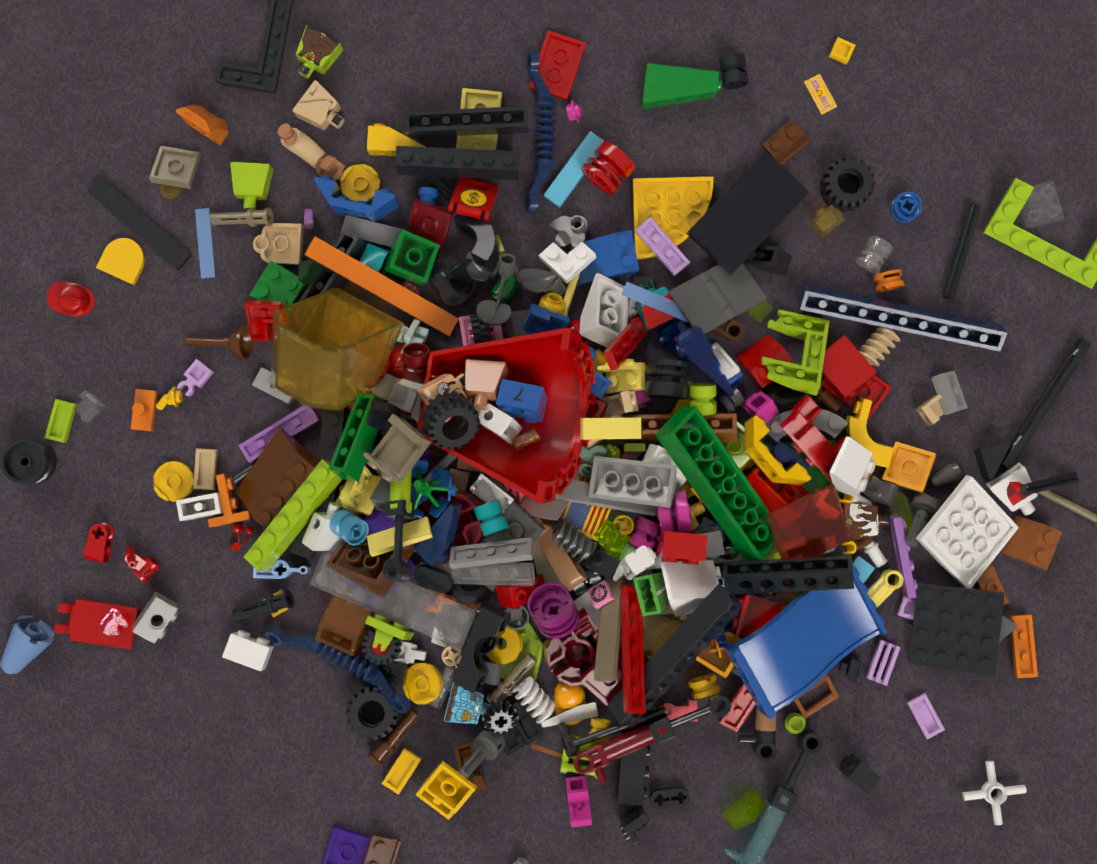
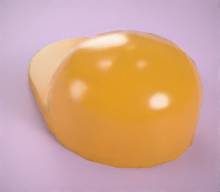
[554,682,586,725]

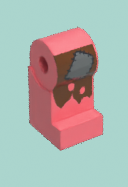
[659,698,698,721]

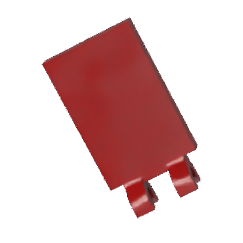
[54,599,140,649]

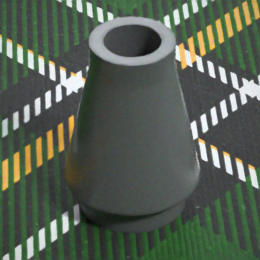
[930,463,963,488]

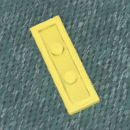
[580,417,641,440]
[367,517,433,557]

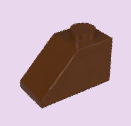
[454,741,487,793]

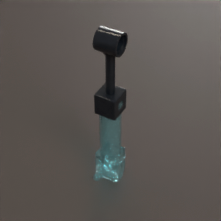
[725,730,823,864]

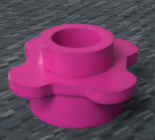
[566,100,582,123]

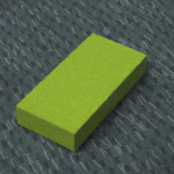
[45,399,77,443]

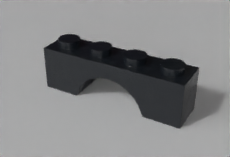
[452,604,511,693]

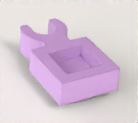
[177,359,214,397]

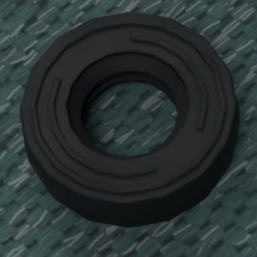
[768,383,805,411]
[452,573,489,605]

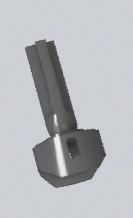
[905,491,943,547]
[458,731,506,779]

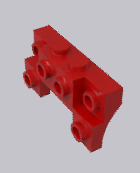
[779,395,845,484]

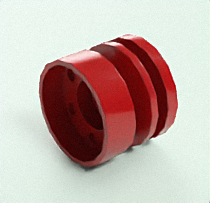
[581,141,635,196]

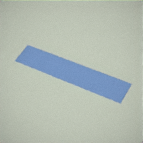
[195,208,215,278]
[622,282,688,322]

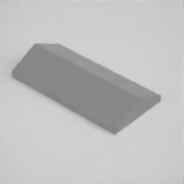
[588,456,677,508]

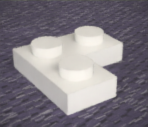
[539,242,596,284]

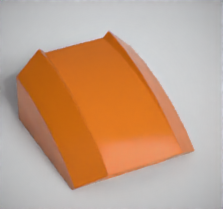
[176,104,229,145]

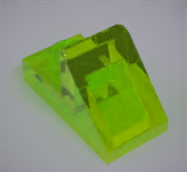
[594,520,632,560]

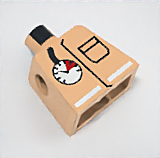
[416,373,467,423]

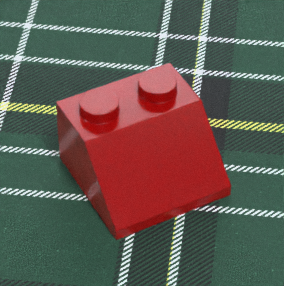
[735,334,795,390]

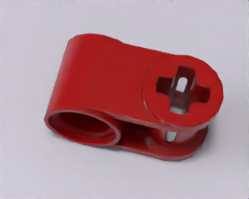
[83,523,114,564]

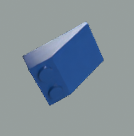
[570,230,639,286]

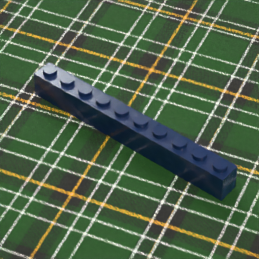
[798,283,1007,352]

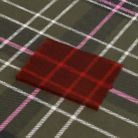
[766,483,852,559]

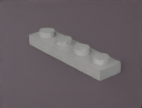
[449,537,534,569]

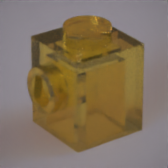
[809,205,845,239]

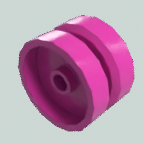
[658,490,692,534]

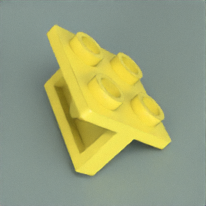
[597,359,653,394]
[335,466,384,515]

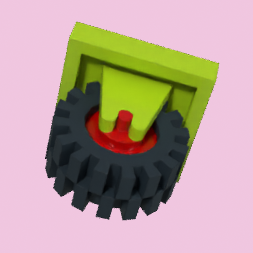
[362,614,414,665]

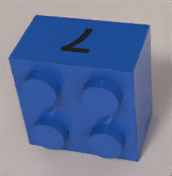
[496,379,548,423]

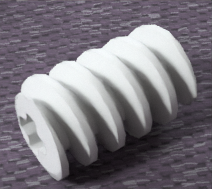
[512,676,555,724]

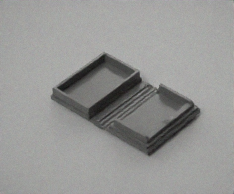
[669,263,767,337]

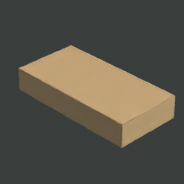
[193,448,218,490]

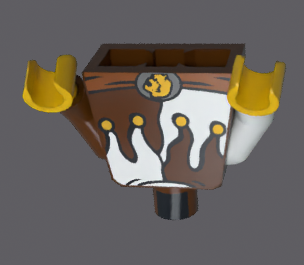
[839,492,890,554]

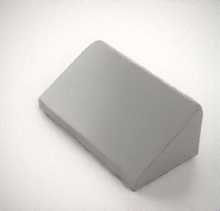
[932,370,967,415]

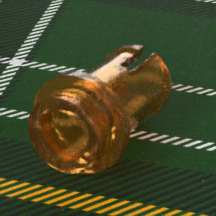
[512,428,540,451]

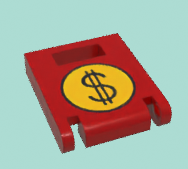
[448,178,499,221]

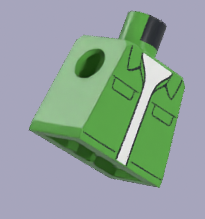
[633,572,669,616]

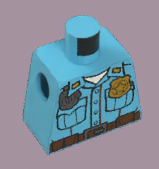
[444,683,491,724]

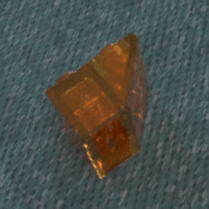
[315,595,372,656]

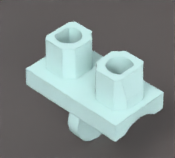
[393,319,429,354]

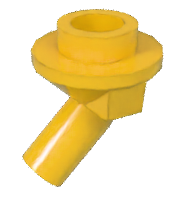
[156,387,183,410]

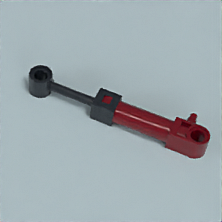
[573,693,731,784]

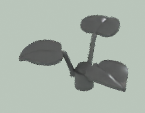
[466,252,557,326]

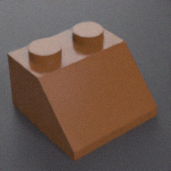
[1000,516,1062,570]

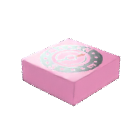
[588,580,614,609]

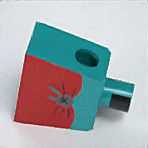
[637,280,675,331]

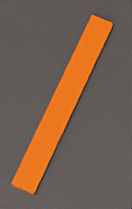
[305,237,459,336]

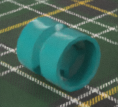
[474,499,509,536]

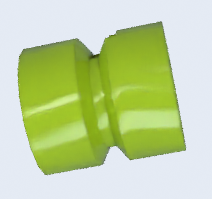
[689,383,717,415]

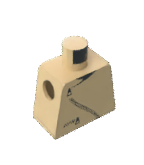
[292,80,345,130]

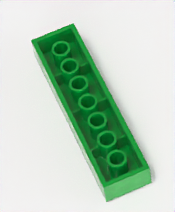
[655,406,785,561]

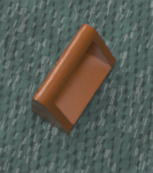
[793,674,839,719]

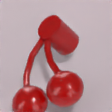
[230,523,253,551]

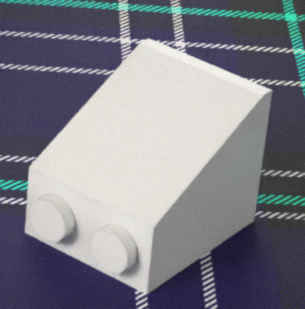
[661,560,724,617]

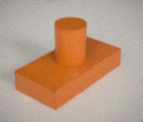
[131,389,158,432]

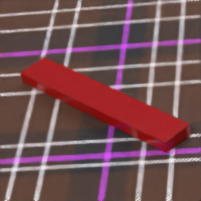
[620,585,646,714]

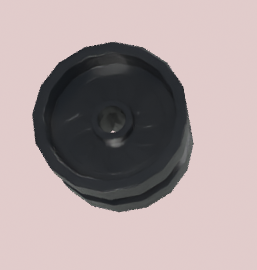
[0,439,57,485]

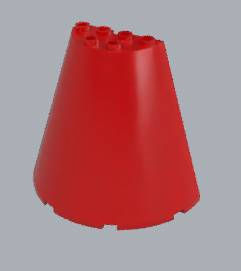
[417,328,596,504]

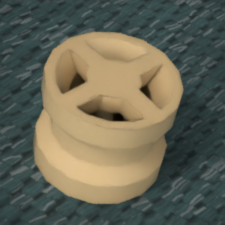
[442,643,462,666]

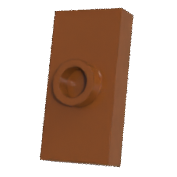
[976,565,1009,605]

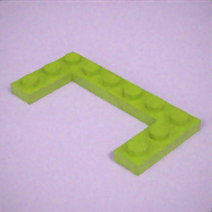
[983,178,1097,289]

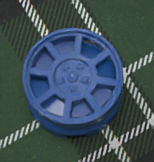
[890,192,922,223]

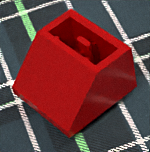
[656,531,708,565]

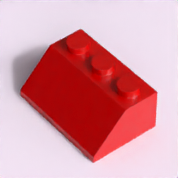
[745,465,812,530]

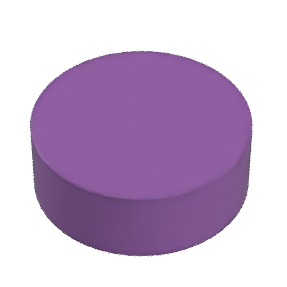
[304,209,314,229]

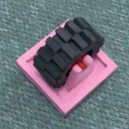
[459,314,503,346]

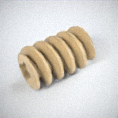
[859,327,901,367]

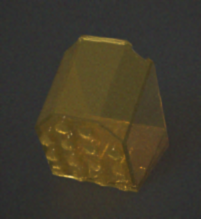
[271,287,404,411]

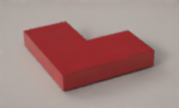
[244,300,287,342]

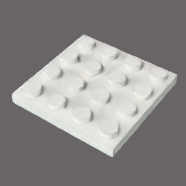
[916,475,1019,588]

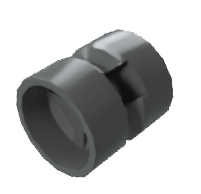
[503,603,530,630]

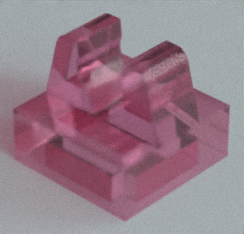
[99,608,128,636]

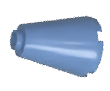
[0,615,55,674]

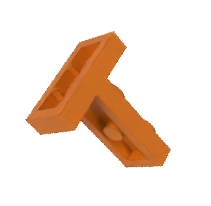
[208,474,253,527]

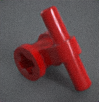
[124,546,161,583]

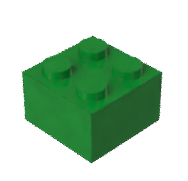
[383,229,440,286]
[250,261,309,319]

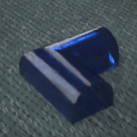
[768,441,809,470]

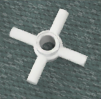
[962,761,1026,825]

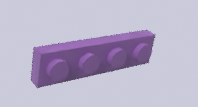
[238,403,320,463]
[889,514,918,599]

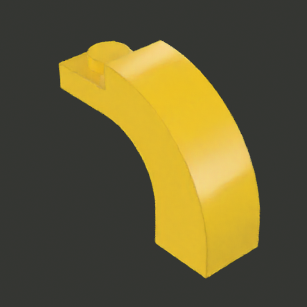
[846,397,894,468]

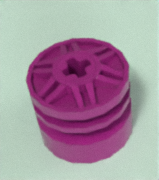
[528,582,579,639]

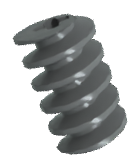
[551,519,597,562]

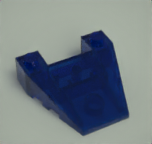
[657,318,735,397]

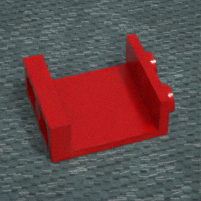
[731,594,787,637]

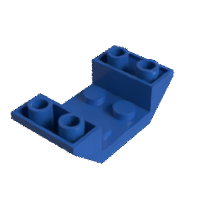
[314,176,400,222]

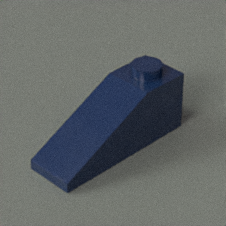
[414,501,462,566]

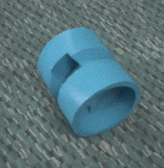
[329,509,369,546]

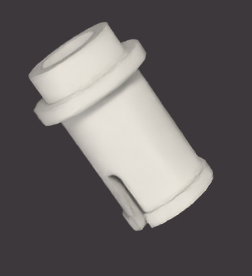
[864,540,887,567]

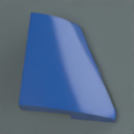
[523,304,569,334]

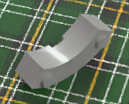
[765,409,848,443]

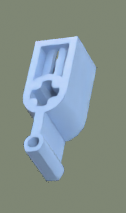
[253,559,311,579]

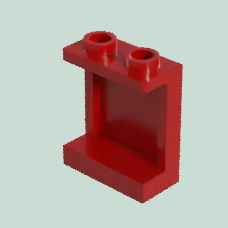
[822,335,877,401]

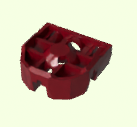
[417,490,485,560]
[543,607,599,686]

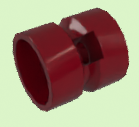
[403,343,430,382]

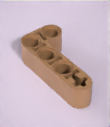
[532,516,587,591]

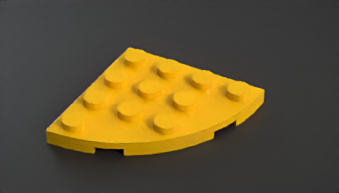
[633,177,713,260]

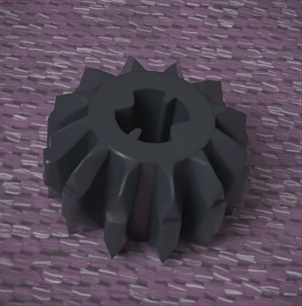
[482,698,518,736]

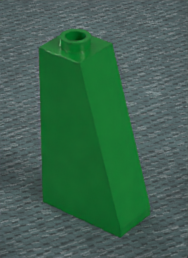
[641,63,722,109]

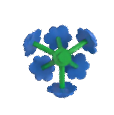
[411,460,458,519]

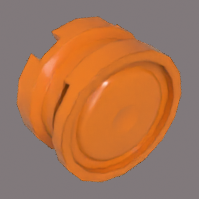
[873,269,905,293]

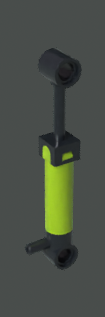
[382,412,427,583]

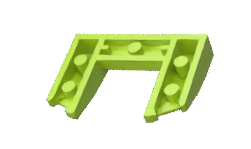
[761,310,830,396]

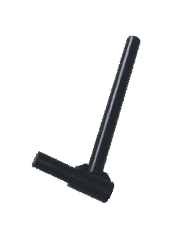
[558,706,667,757]

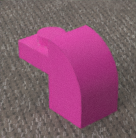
[741,391,779,424]
[566,776,592,828]

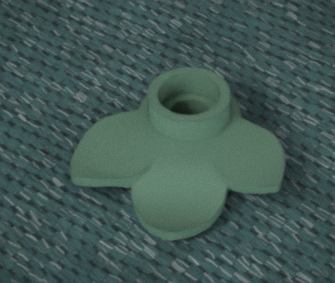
[579,445,607,478]

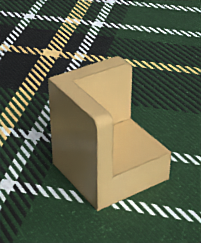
[915,394,944,426]

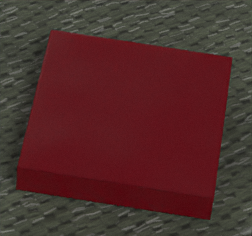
[406,198,454,250]

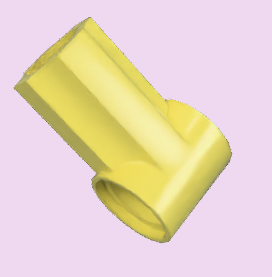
[867,569,903,608]

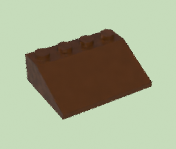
[236,428,320,529]
[326,513,421,597]

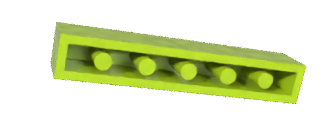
[244,459,342,571]

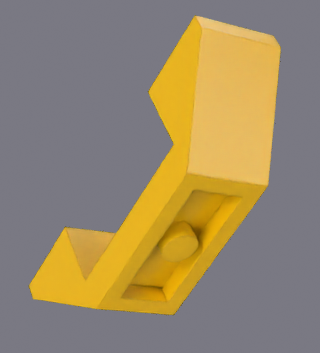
[745,415,811,485]

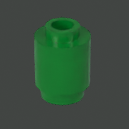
[491,276,519,304]

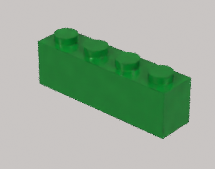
[328,393,383,482]

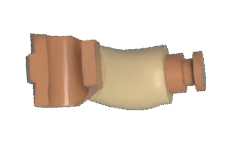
[277,124,345,181]

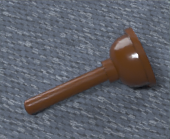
[185,326,253,359]

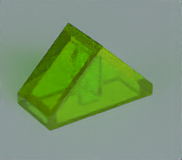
[721,787,766,830]

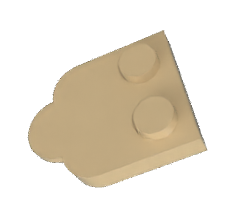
[253,223,304,265]

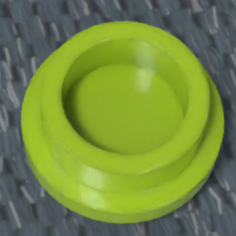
[785,712,806,734]

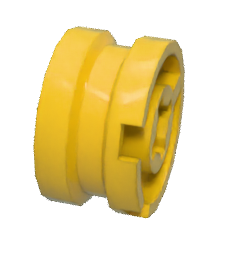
[688,674,720,699]

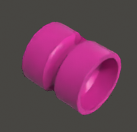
[627,515,661,549]

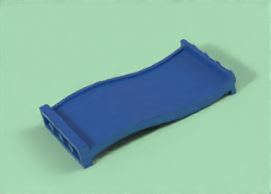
[724,566,887,719]

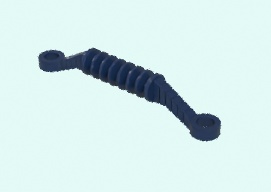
[525,51,556,214]
[265,626,411,713]

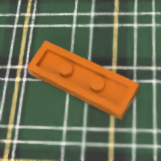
[1008,614,1038,678]

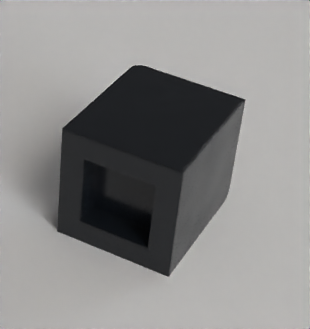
[366,400,400,432]

